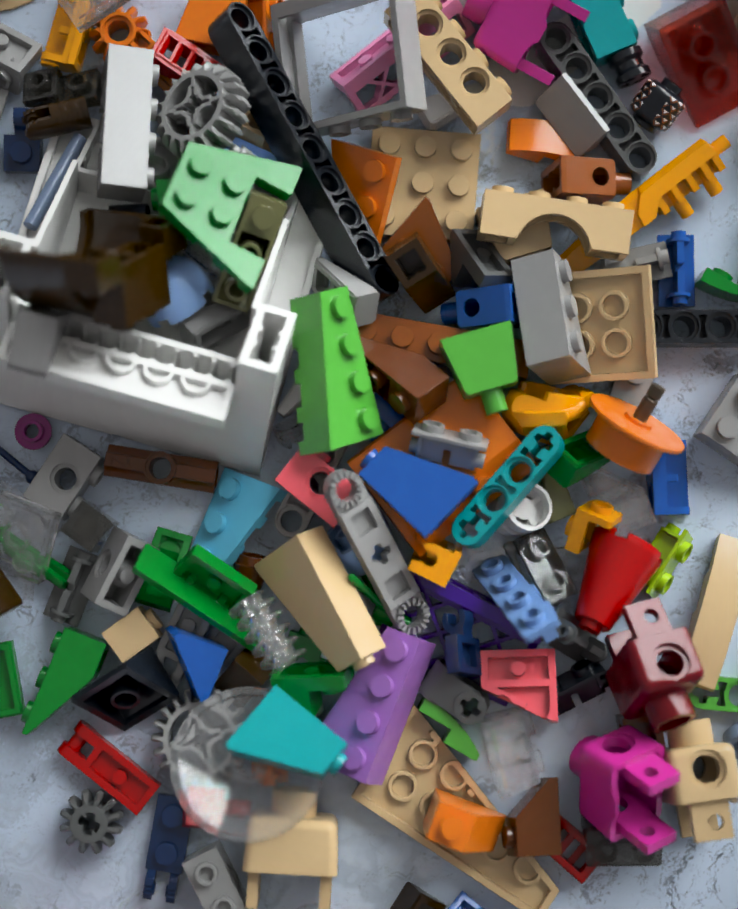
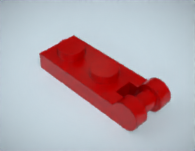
[57,720,162,816]

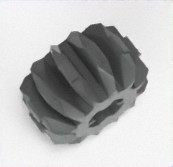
[59,789,124,854]

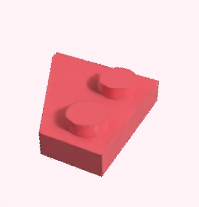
[480,648,558,723]

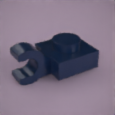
[3,108,43,174]
[442,609,482,678]

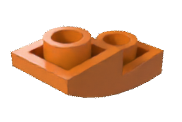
[506,118,584,163]

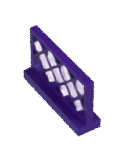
[378,571,542,707]

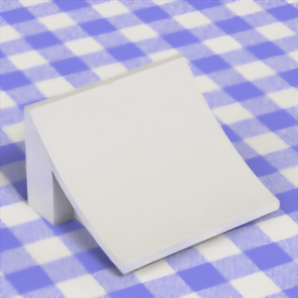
[0,118,324,476]

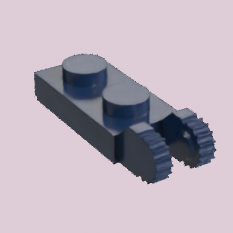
[142,792,191,904]

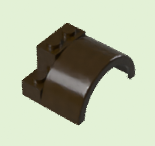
[0,208,187,331]

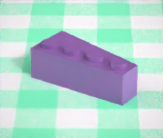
[322,627,436,785]

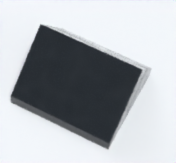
[71,647,179,731]

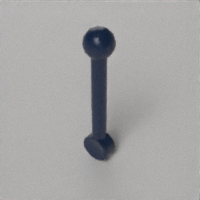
[0,446,38,484]

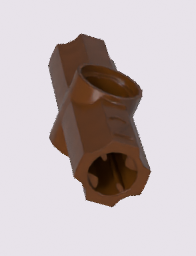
[104,444,219,494]

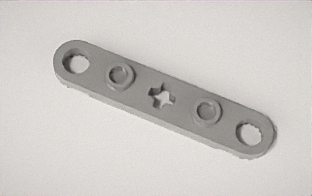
[323,469,431,635]

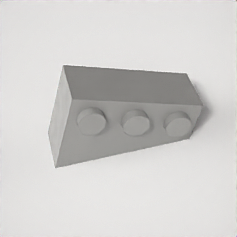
[510,249,592,385]

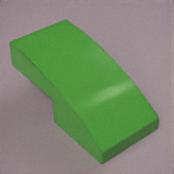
[417,696,480,761]

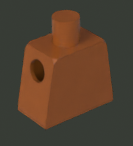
[541,155,632,205]

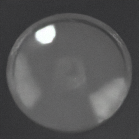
[170,687,323,843]

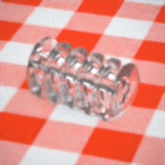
[229,590,306,676]

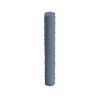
[23,133,87,231]

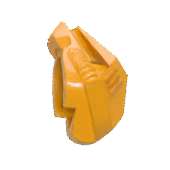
[502,380,594,445]

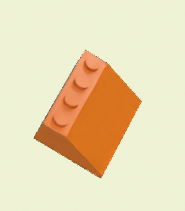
[347,379,537,557]

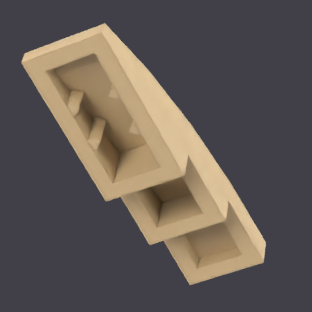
[688,533,738,692]

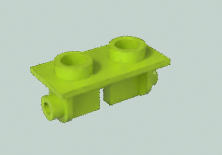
[641,522,693,599]

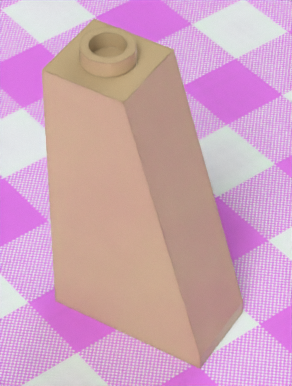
[254,525,386,672]

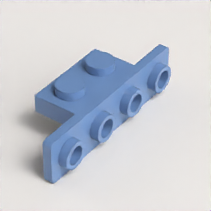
[472,554,560,644]

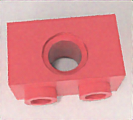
[274,450,351,528]

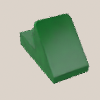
[270,661,355,717]

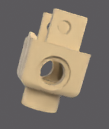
[662,718,738,843]
[242,787,338,909]

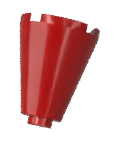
[574,526,663,635]

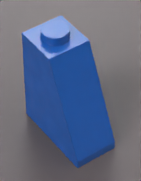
[358,446,479,540]

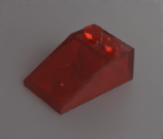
[644,0,738,128]

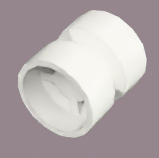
[489,484,552,537]

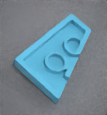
[191,467,288,567]

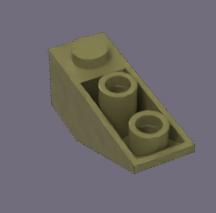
[211,188,288,313]

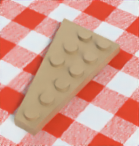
[351,704,560,909]

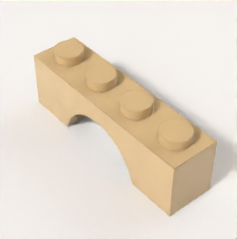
[476,185,635,261]

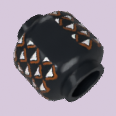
[630,77,685,134]

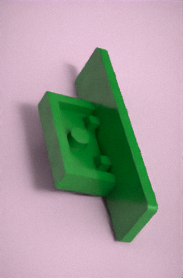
[132,543,267,652]

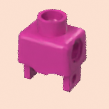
[462,0,590,86]
[569,725,680,855]

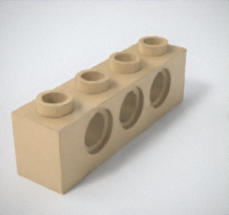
[384,0,513,136]

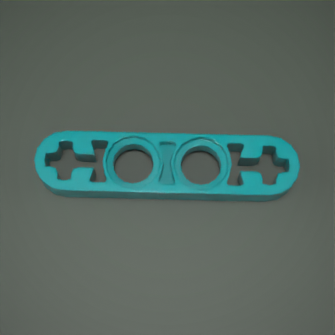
[452,425,565,549]

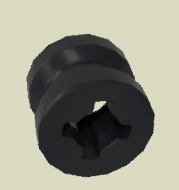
[607,45,652,89]

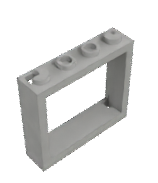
[270,0,427,137]

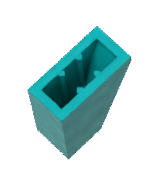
[225,684,348,780]

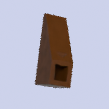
[360,337,450,424]

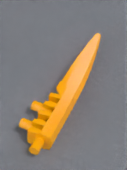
[560,135,731,272]

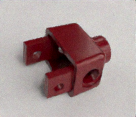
[604,597,704,733]

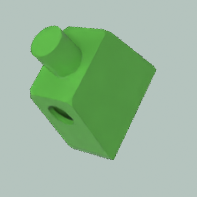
[439,320,518,416]

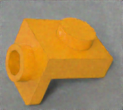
[564,499,623,555]

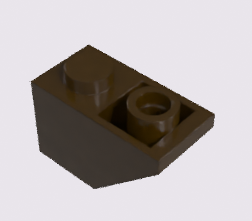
[385,232,456,314]

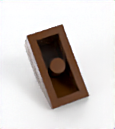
[501,777,562,857]

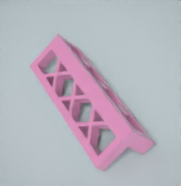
[329,0,476,111]

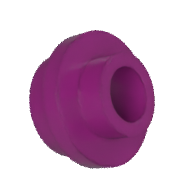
[14,413,52,450]

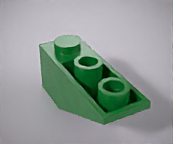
[21,626,110,735]

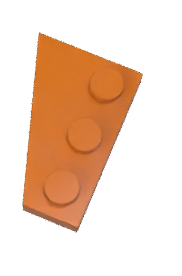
[331,139,402,245]

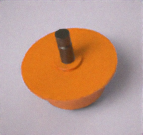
[586,382,685,474]

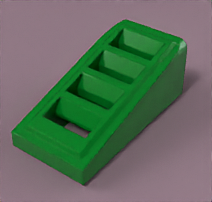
[547,430,611,488]

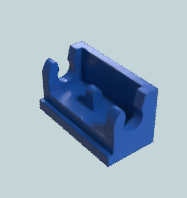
[646,440,690,516]

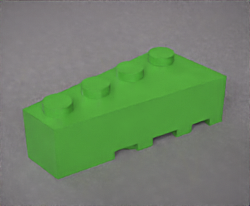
[290,286,384,456]

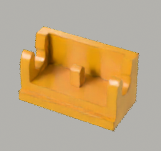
[40,0,99,76]
[407,539,463,588]

